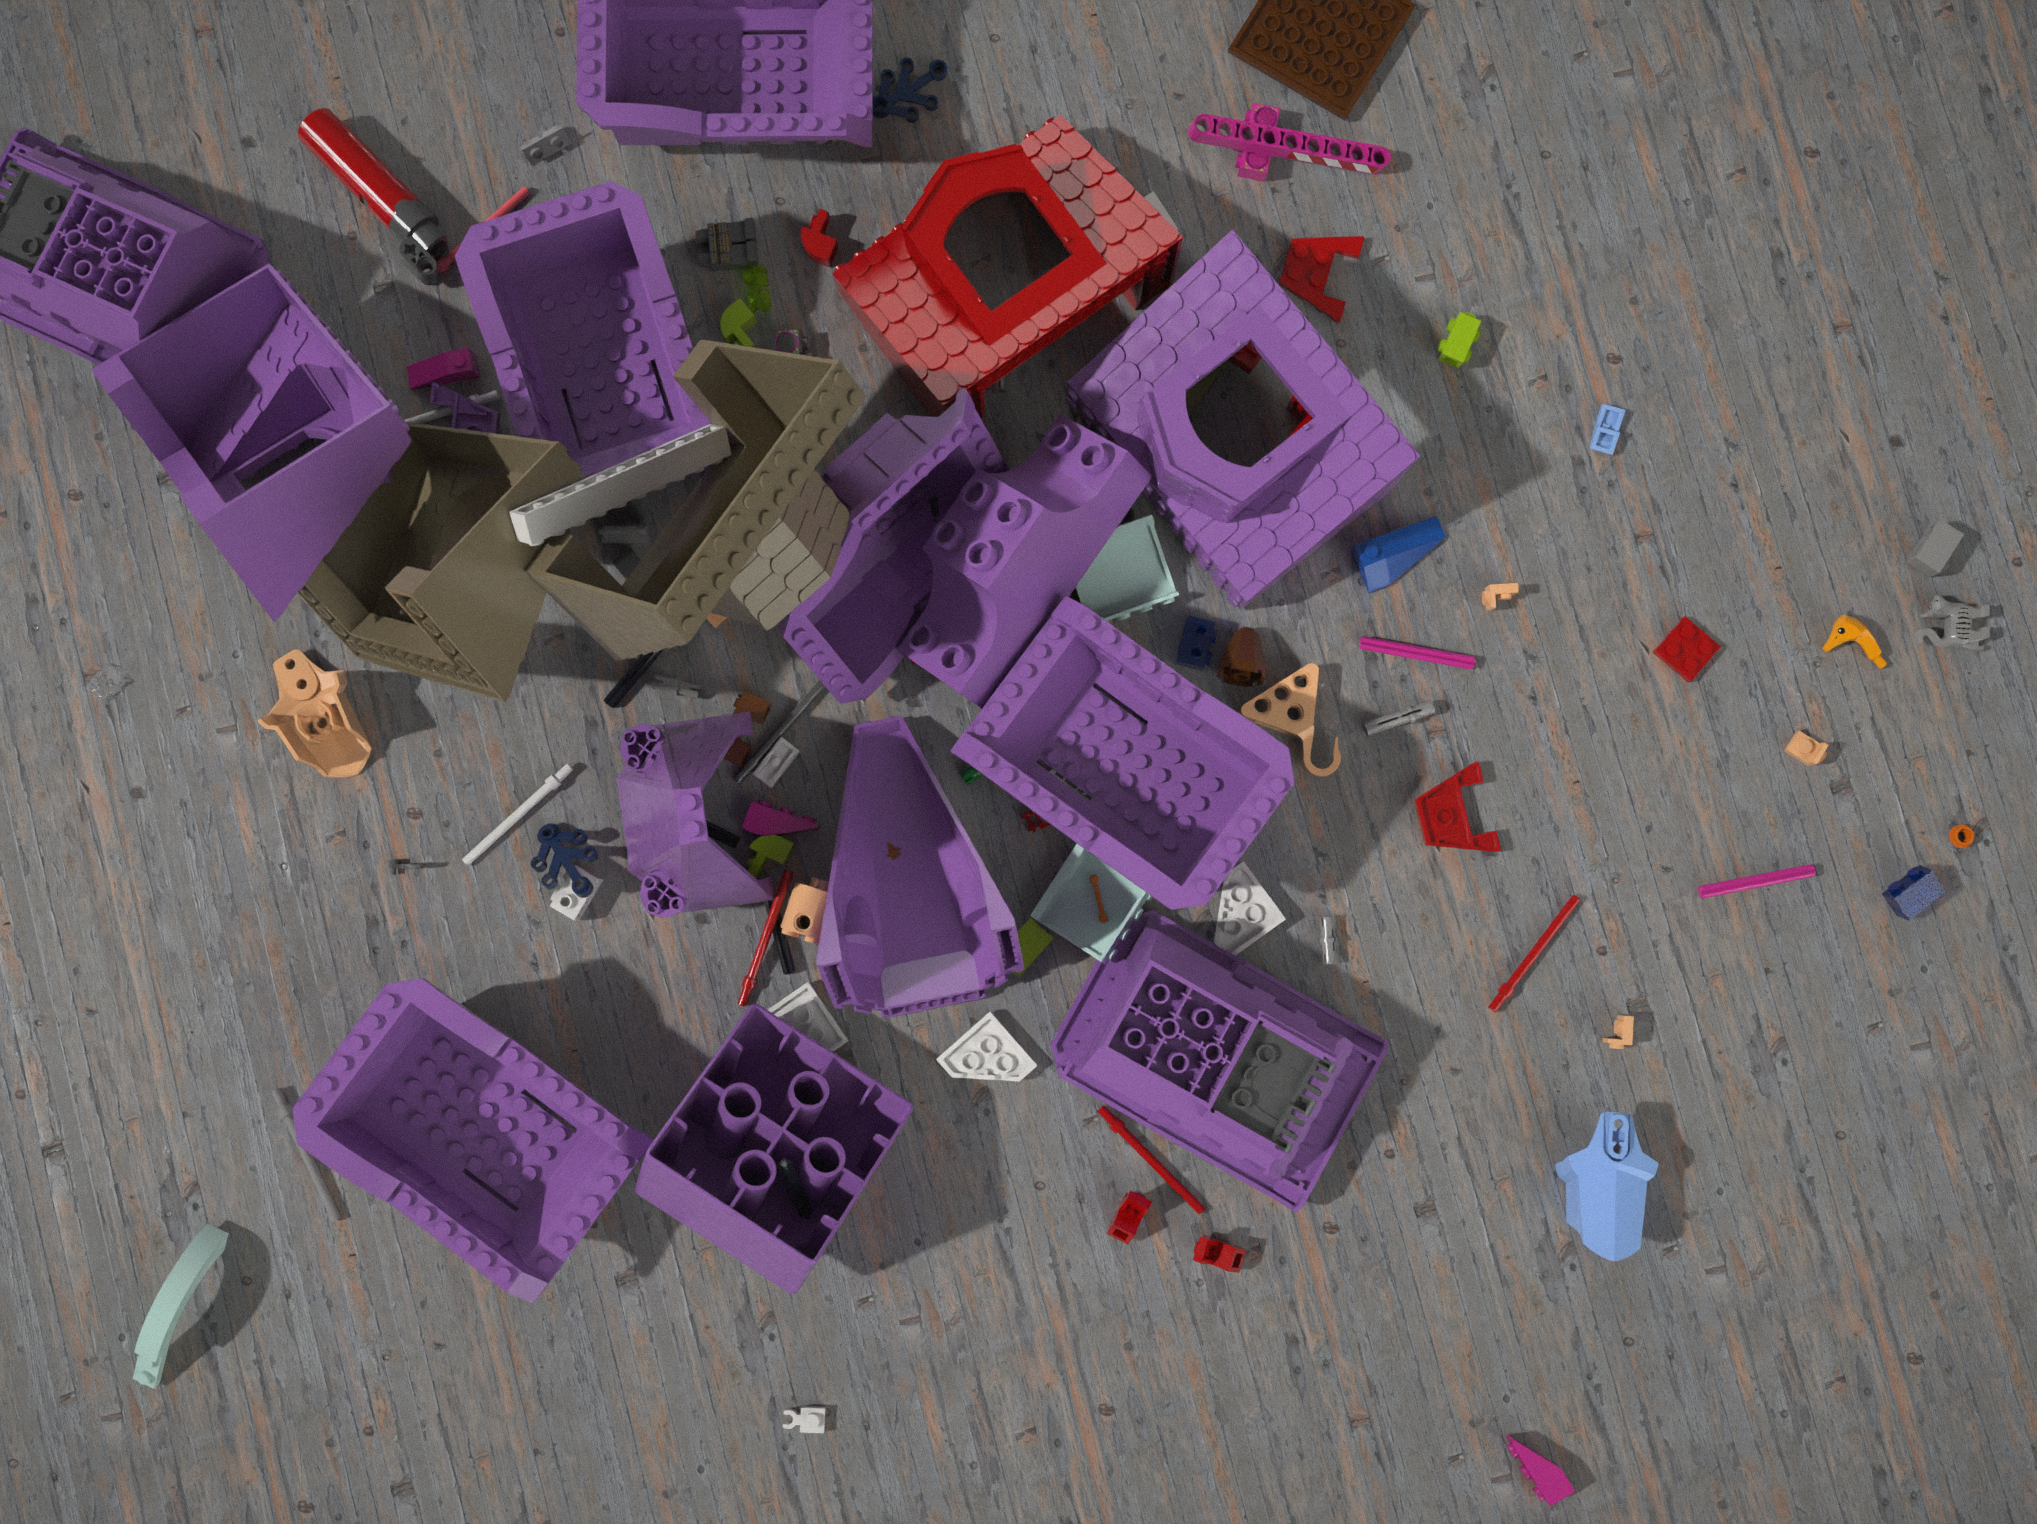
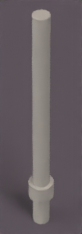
[272,1087,341,1222]

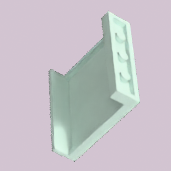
[1075,514,1179,622]
[1030,844,1152,964]

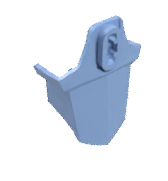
[1555,1111,1659,1262]

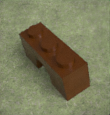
[723,690,773,768]

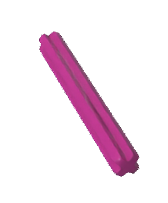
[1359,636,1475,669]
[1698,864,1816,898]

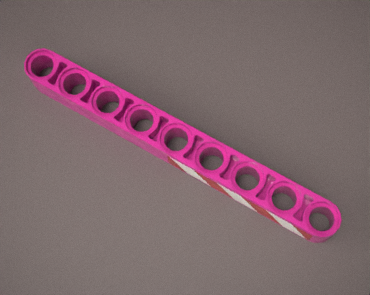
[1187,114,1391,174]

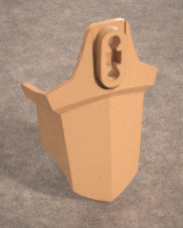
[257,649,372,778]

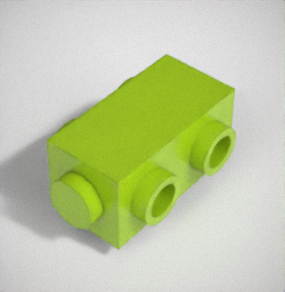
[1437,312,1482,369]

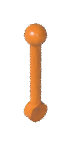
[1089,874,1108,923]

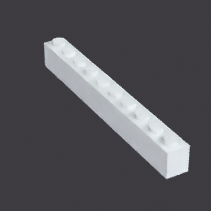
[509,424,732,546]

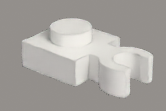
[783,1405,826,1433]

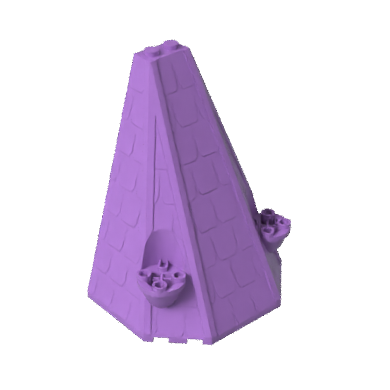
[616,712,775,917]
[816,716,1025,1018]

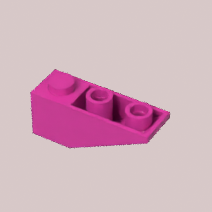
[742,800,821,836]
[1505,1434,1575,1507]

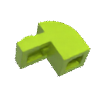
[720,298,757,348]
[746,835,796,878]

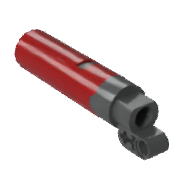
[297,108,449,285]

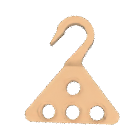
[1239,663,1341,777]

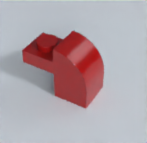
[801,209,839,268]
[1106,1190,1152,1245]
[1193,1235,1246,1273]

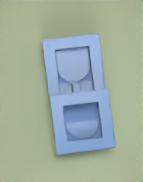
[1589,404,1626,455]

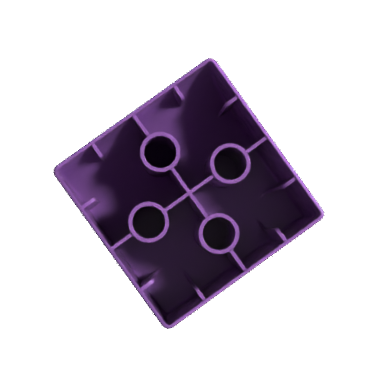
[635,1004,913,1294]

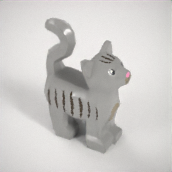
[1914,595,1990,651]

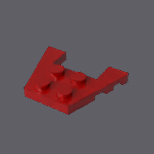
[1279,236,1365,324]
[1414,761,1501,852]

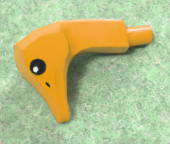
[1822,614,1887,669]

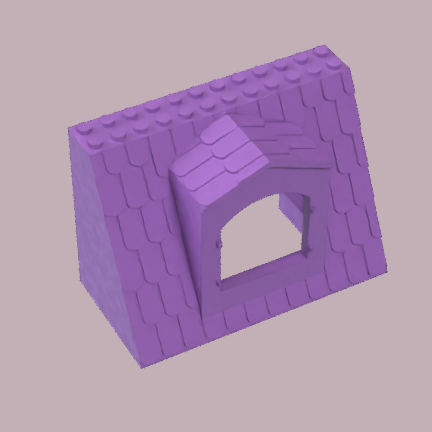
[1065,229,1420,610]
[91,263,412,622]

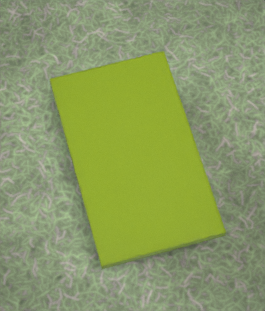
[1012,918,1053,977]

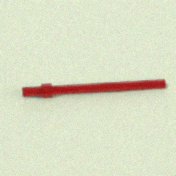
[737,869,793,1007]
[1488,895,1581,1013]
[1097,1105,1205,1214]

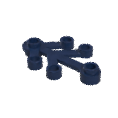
[873,57,948,123]
[531,823,598,898]

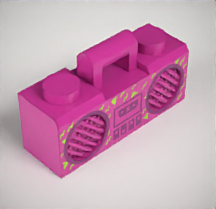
[1232,103,1280,182]

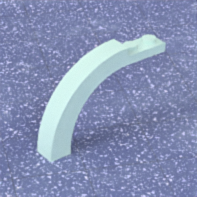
[133,1223,229,1389]

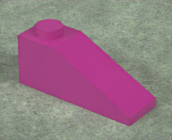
[407,348,480,390]

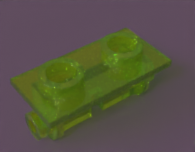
[743,262,772,314]

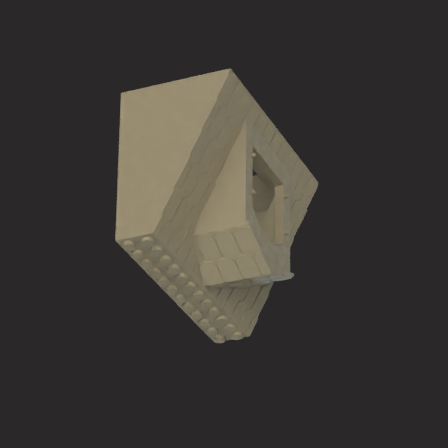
[525,340,866,661]
[297,422,585,703]

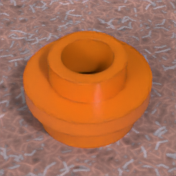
[1949,824,1974,848]

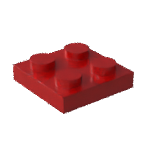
[1653,616,1721,683]

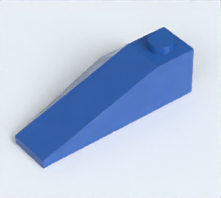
[1351,516,1446,594]

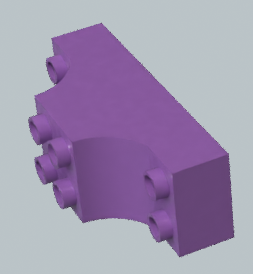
[897,414,1152,709]

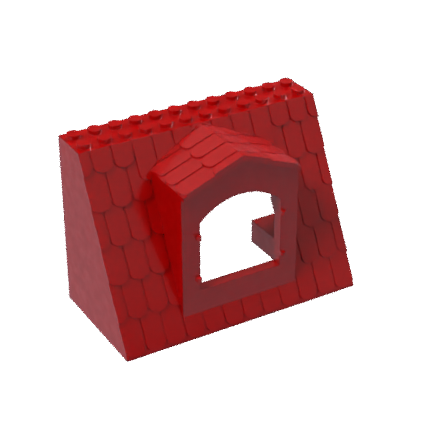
[832,115,1183,419]

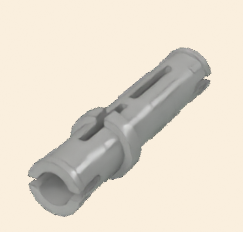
[1363,700,1435,737]

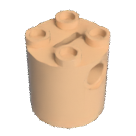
[780,877,829,944]

